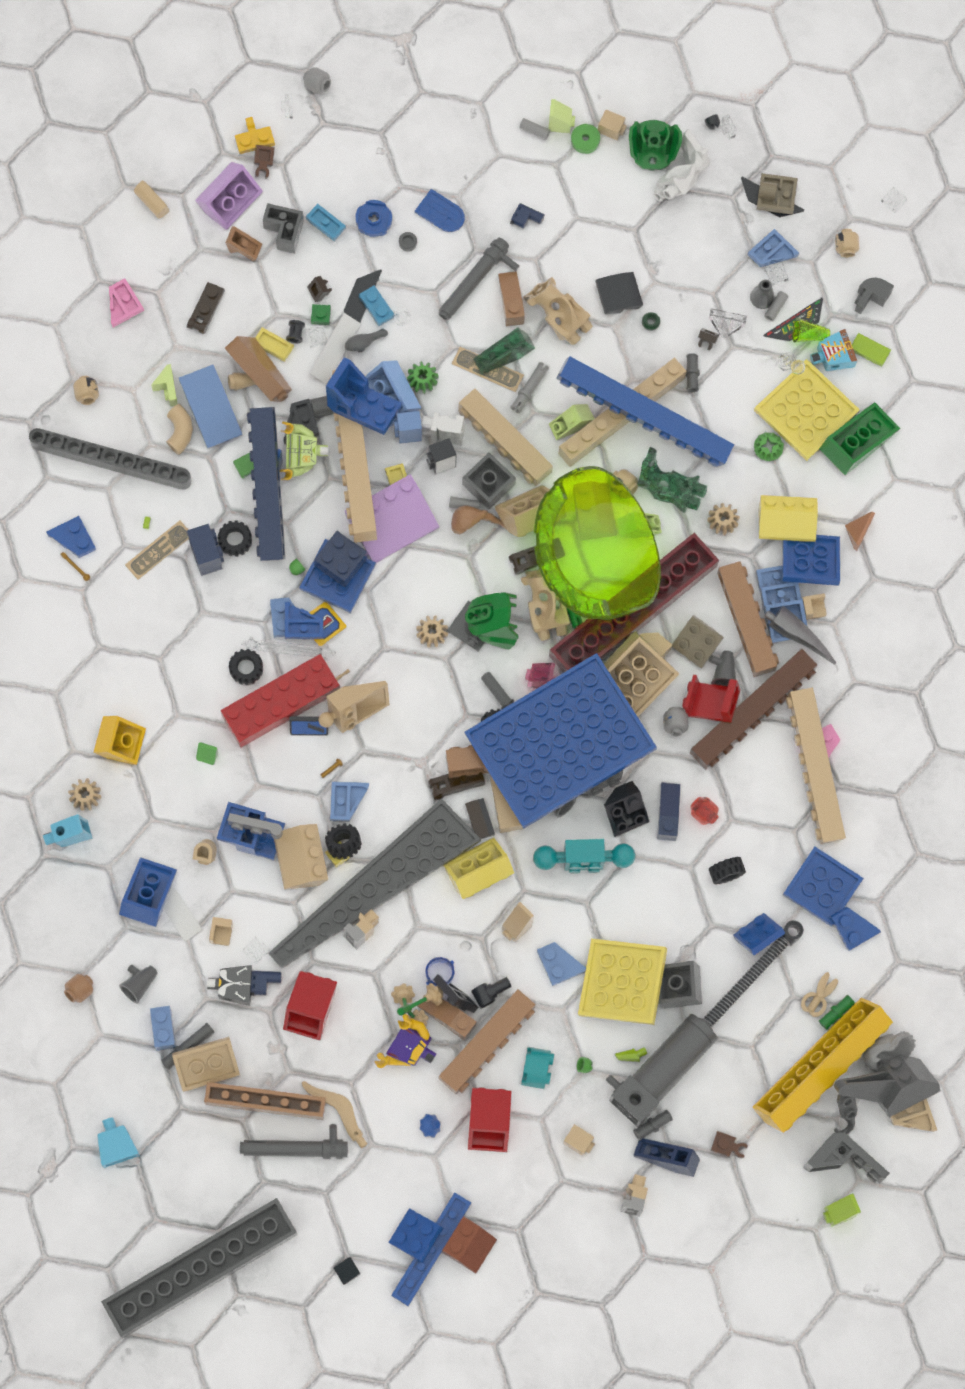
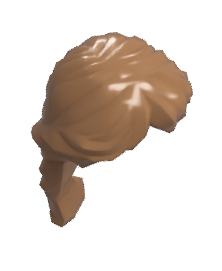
[451,505,507,535]

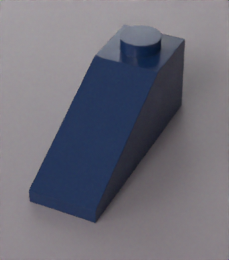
[657,782,680,841]
[633,1138,700,1177]

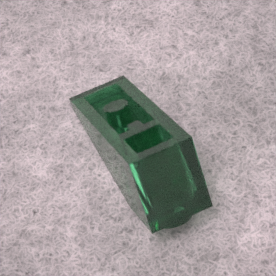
[473,327,535,374]

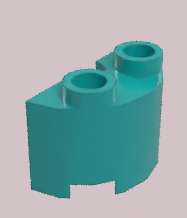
[521,1047,554,1089]

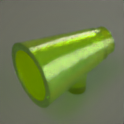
[792,318,830,343]

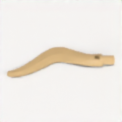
[302,1081,367,1149]

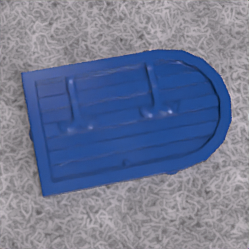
[415,189,465,232]

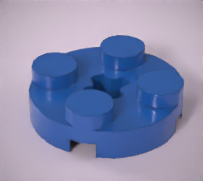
[355,200,392,237]

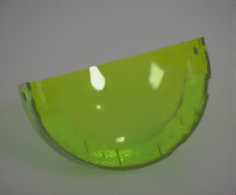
[534,466,661,620]

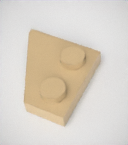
[890,1099,937,1132]

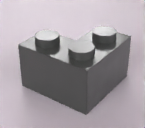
[263,203,304,253]

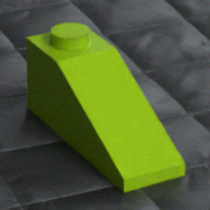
[823,1193,861,1227]

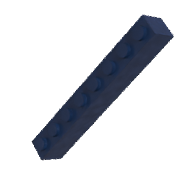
[247,407,286,561]

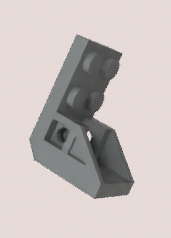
[803,1132,890,1184]

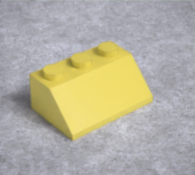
[758,495,818,542]
[443,838,514,899]

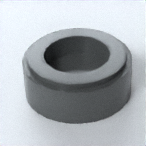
[399,232,417,252]

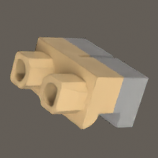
[343,909,379,950]
[621,1174,648,1217]

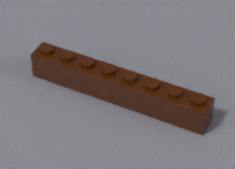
[690,649,818,770]

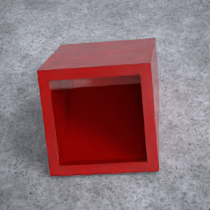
[283,971,337,1041]
[468,1087,512,1152]

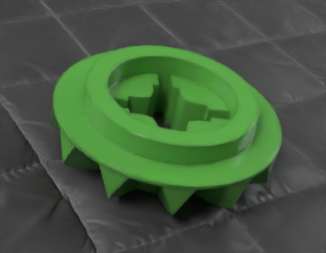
[754,432,784,461]

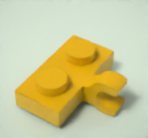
[235,117,275,154]

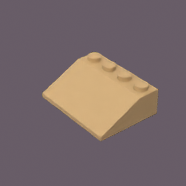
[604,631,679,717]

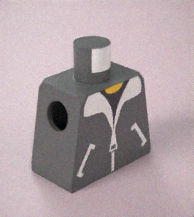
[207,965,253,1006]

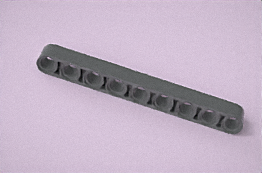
[29,428,192,490]

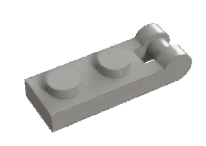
[228,813,283,839]

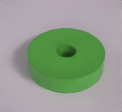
[571,124,600,154]

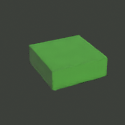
[233,453,254,479]

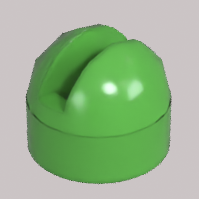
[289,559,305,575]
[576,1057,593,1073]

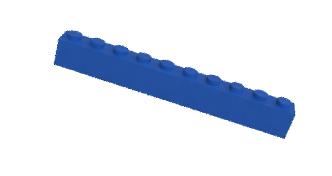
[556,356,735,467]

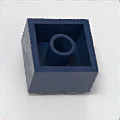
[187,523,224,576]
[314,531,368,587]

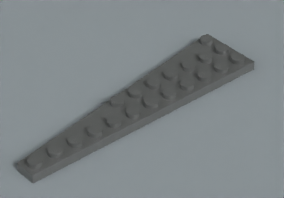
[268,798,481,969]

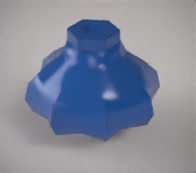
[419,1114,441,1138]

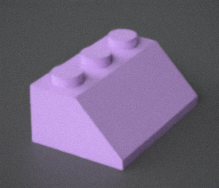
[195,162,263,230]

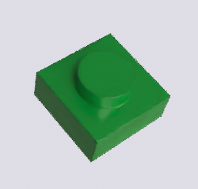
[311,304,331,325]

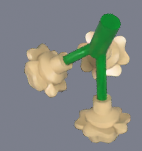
[391,983,444,1026]

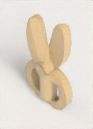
[801,972,838,1017]

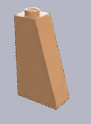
[225,336,292,402]

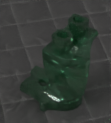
[637,447,707,513]

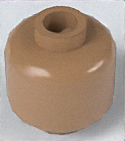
[64,974,94,1003]

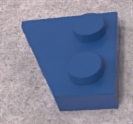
[46,516,96,558]
[285,602,323,639]
[830,907,881,951]

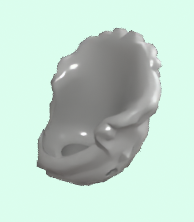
[863,1031,916,1072]

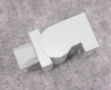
[421,413,465,446]

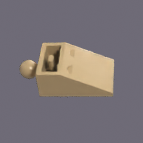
[319,681,390,733]

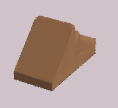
[225,226,262,261]

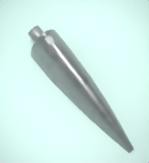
[764,606,836,665]

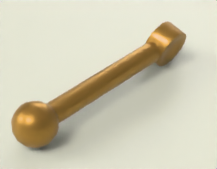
[60,552,90,581]

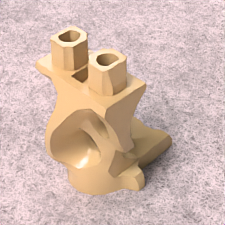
[523,277,593,345]
[521,568,570,641]

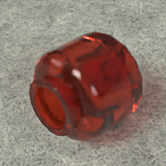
[690,797,719,825]

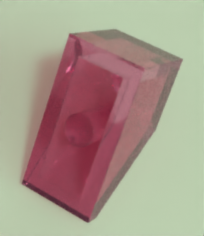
[525,663,555,689]

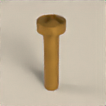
[320,759,343,778]

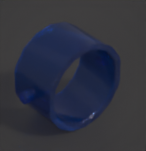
[425,957,455,986]

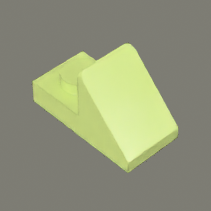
[151,364,178,407]

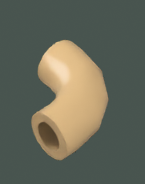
[166,404,193,455]

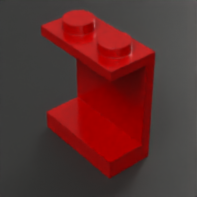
[682,674,741,722]

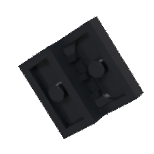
[595,272,643,314]

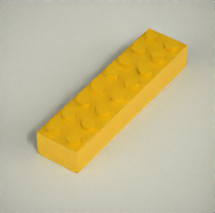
[752,997,893,1133]

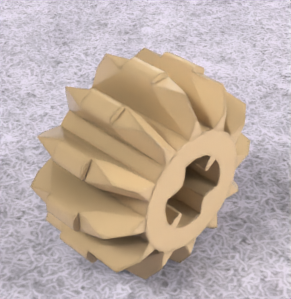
[707,503,740,535]
[416,615,448,648]
[68,778,102,811]

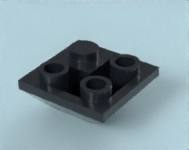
[604,781,650,837]

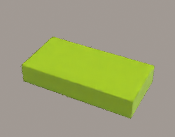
[852,333,891,367]

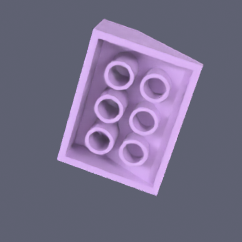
[345,474,440,563]

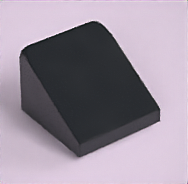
[334,1257,361,1285]

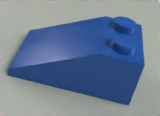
[119,857,177,927]

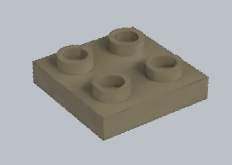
[756,173,798,215]
[672,615,724,669]

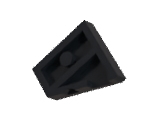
[283,399,319,445]
[433,974,479,1013]

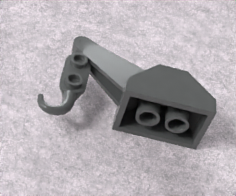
[834,1055,941,1134]

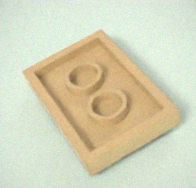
[172,1037,240,1092]

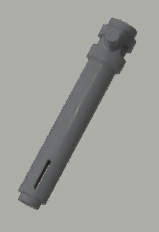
[438,237,520,320]
[240,1124,348,1159]

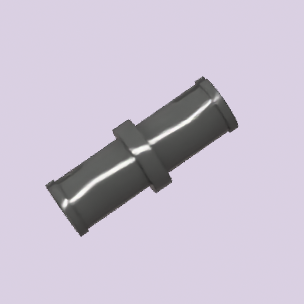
[686,353,700,392]
[633,1110,673,1141]

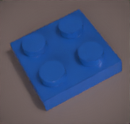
[733,913,785,956]
[388,1208,443,1262]

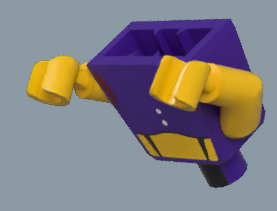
[374,1014,437,1068]

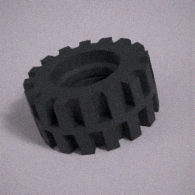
[218,520,252,557]
[229,648,263,685]
[325,823,362,859]
[708,857,746,885]

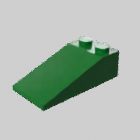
[819,402,901,475]

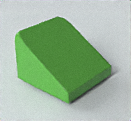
[196,742,218,765]

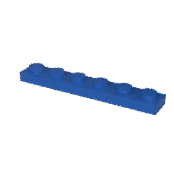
[391,1192,471,1307]

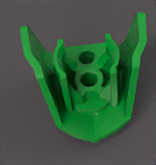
[629,120,682,171]
[465,592,518,650]

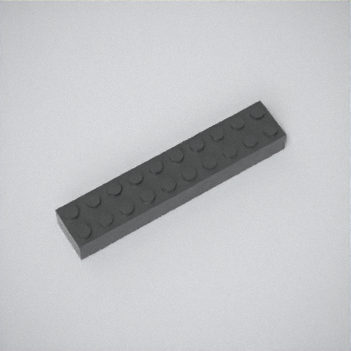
[101,1198,298,1338]

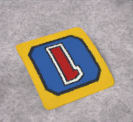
[309,602,346,646]

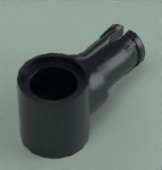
[471,977,512,1009]

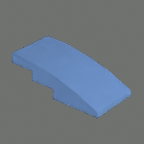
[178,364,243,448]
[756,566,808,643]

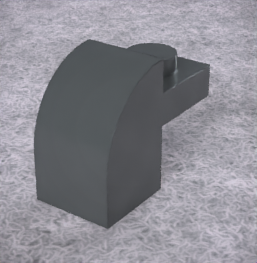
[854,277,894,314]

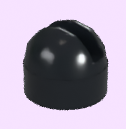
[704,114,720,130]

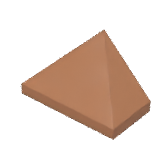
[845,512,875,551]

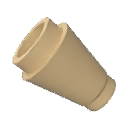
[228,372,256,391]

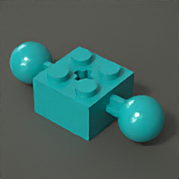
[533,839,636,874]

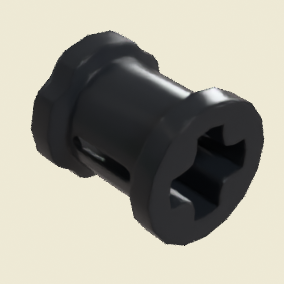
[286,320,305,344]

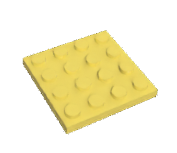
[754,359,860,461]
[578,938,667,1025]

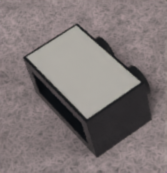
[426,438,457,475]

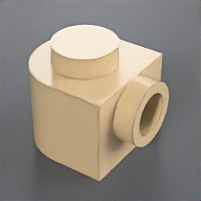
[192,839,217,865]

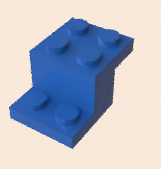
[217,802,285,861]

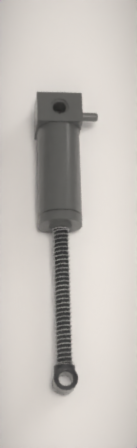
[606,920,804,1128]

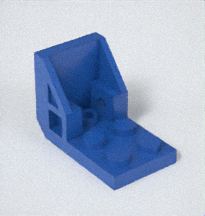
[326,357,402,435]

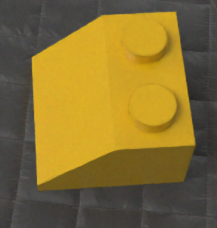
[93,716,146,765]

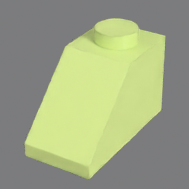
[548,99,575,133]

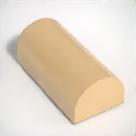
[134,180,170,219]

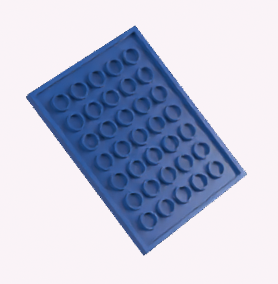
[464,653,657,829]

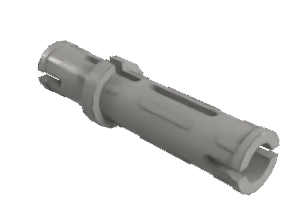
[510,362,549,414]

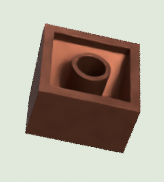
[442,1216,497,1274]

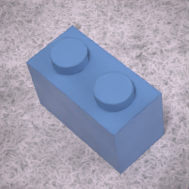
[394,411,422,444]
[150,1006,176,1051]

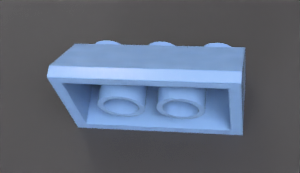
[365,360,421,427]

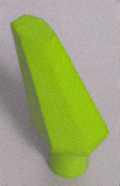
[615,1047,648,1062]

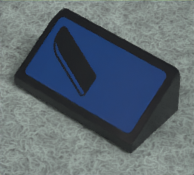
[289,716,329,736]

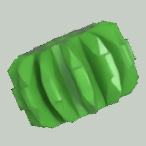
[407,361,439,394]

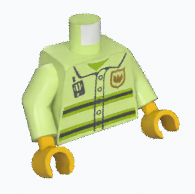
[280,421,328,480]

